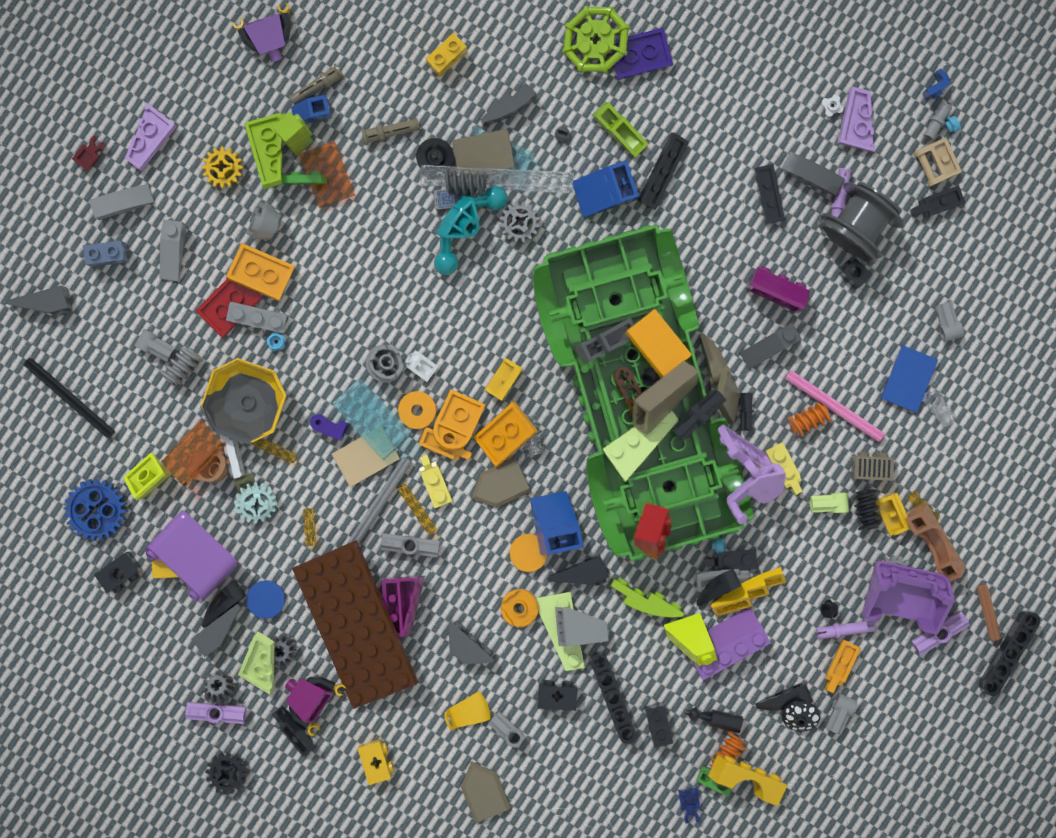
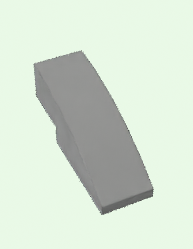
[89,184,155,220]

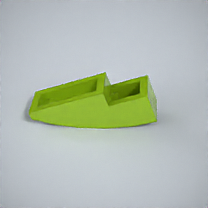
[591,102,648,158]

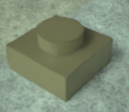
[234,474,255,494]

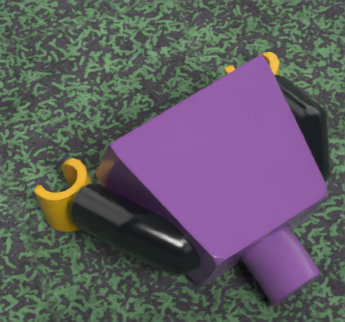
[232,3,292,62]

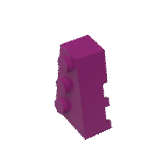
[382,576,425,637]

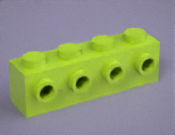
[272,112,313,156]

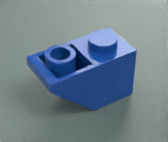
[291,95,332,124]

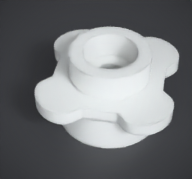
[822,95,844,117]

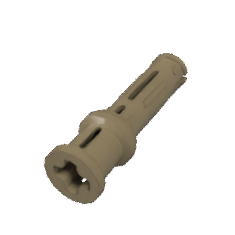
[289,64,345,105]
[361,118,420,145]

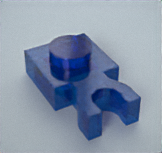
[678,787,700,824]

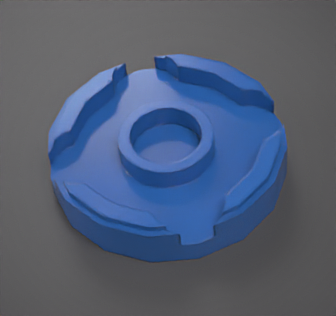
[246,580,286,619]

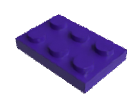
[610,28,673,80]

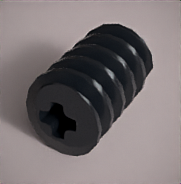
[853,489,882,530]

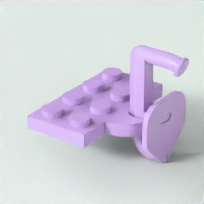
[717,425,786,524]

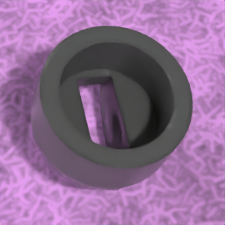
[555,126,570,143]

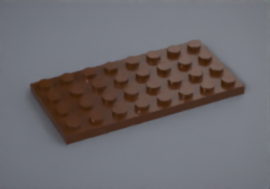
[292,540,419,709]

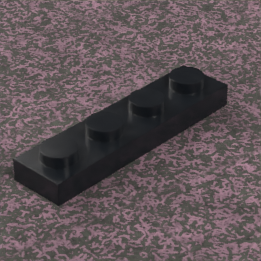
[637,132,689,210]

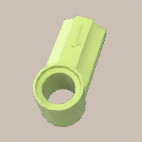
[810,493,849,513]

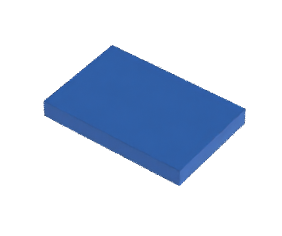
[880,345,938,413]

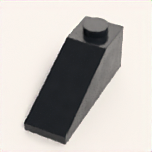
[547,555,609,586]

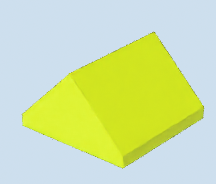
[123,452,172,500]

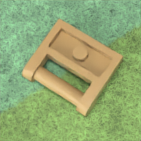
[913,137,962,187]

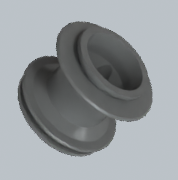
[817,182,905,264]

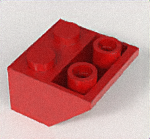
[634,503,672,560]

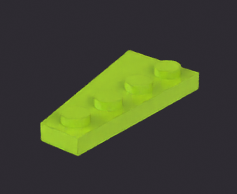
[244,113,282,189]

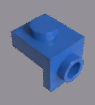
[922,68,951,99]

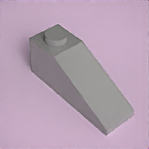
[159,219,187,282]

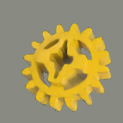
[201,146,244,189]

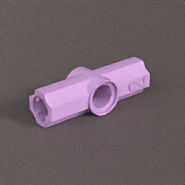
[911,611,970,656]
[185,702,246,724]

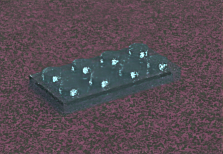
[332,378,412,460]

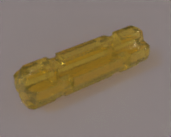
[907,491,940,521]
[303,508,316,546]

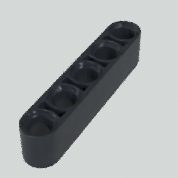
[979,610,1040,696]
[590,652,636,744]

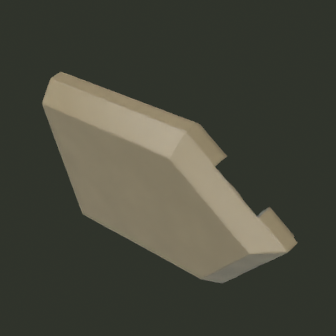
[471,457,531,508]
[461,761,511,823]

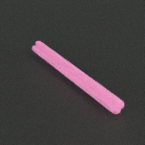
[785,371,884,442]

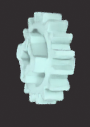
[234,482,277,523]

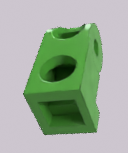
[696,765,732,797]

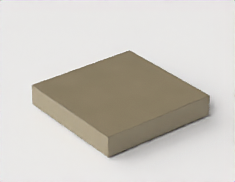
[717,370,740,424]

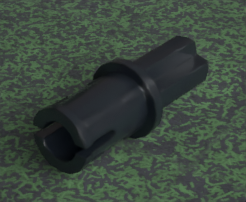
[739,393,754,431]

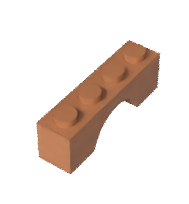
[905,503,966,582]

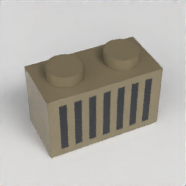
[851,452,894,481]

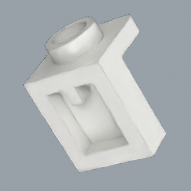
[404,350,438,382]

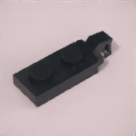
[910,185,965,218]
[703,549,758,571]
[272,706,316,756]

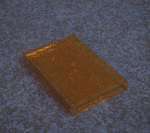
[299,141,355,208]
[161,420,225,487]

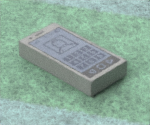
[433,189,473,211]

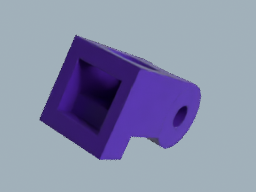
[310,414,350,441]

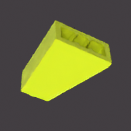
[664,613,717,666]

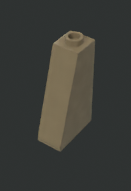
[633,361,699,435]

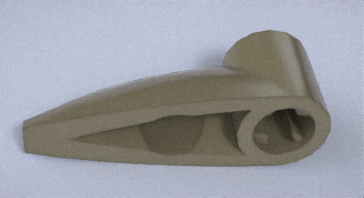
[699,334,732,387]

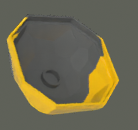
[200,358,287,444]

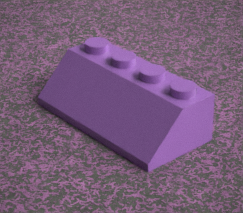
[692,607,771,680]

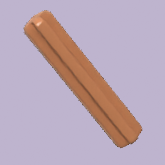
[977,584,1001,641]

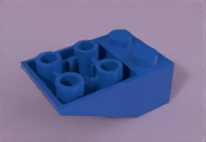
[571,160,639,218]
[530,491,584,555]

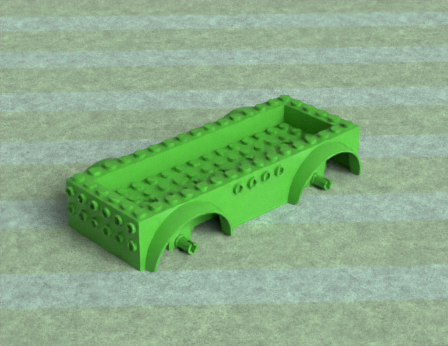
[533,225,754,561]

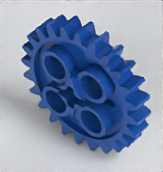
[63,479,128,541]

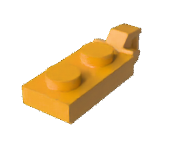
[418,427,472,461]
[824,639,861,693]

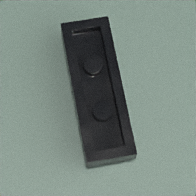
[754,164,785,225]

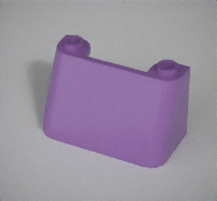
[145,511,237,604]
[862,561,955,635]

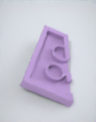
[837,86,875,153]
[125,102,177,171]

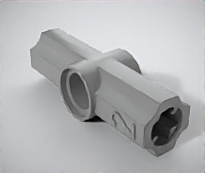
[380,533,440,558]

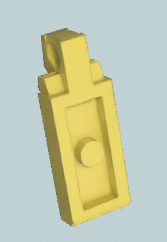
[765,442,803,495]
[419,455,452,508]

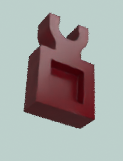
[72,135,107,172]

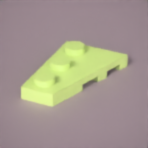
[238,632,274,695]

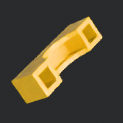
[708,755,787,806]

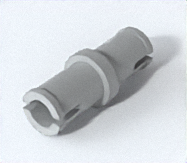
[923,102,952,141]

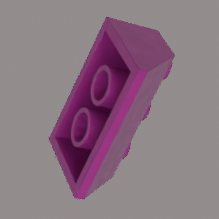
[746,266,810,313]

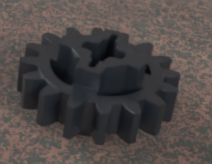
[205,751,248,795]

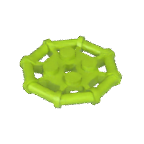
[562,5,630,73]

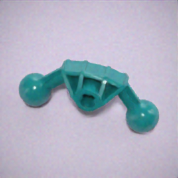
[434,186,508,275]

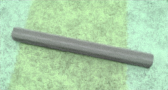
[347,457,411,544]

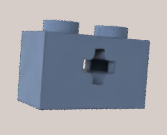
[83,241,129,267]

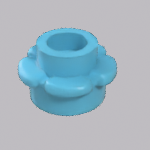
[945,116,961,134]
[267,332,286,351]
[712,537,726,554]

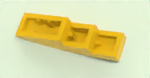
[711,567,786,617]

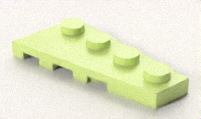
[602,411,678,482]
[536,591,585,671]

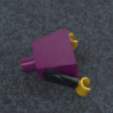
[285,677,346,736]

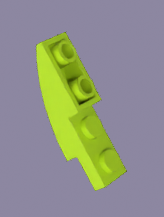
[610,578,685,617]

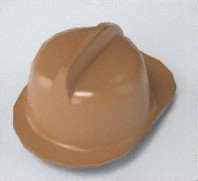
[187,451,230,483]

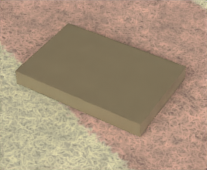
[451,129,516,176]

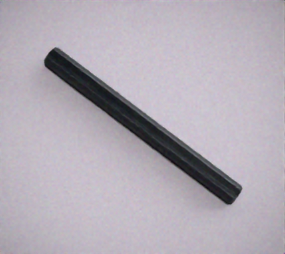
[23,358,115,438]

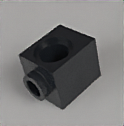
[839,258,872,290]

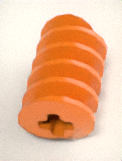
[787,403,832,438]
[709,732,747,767]

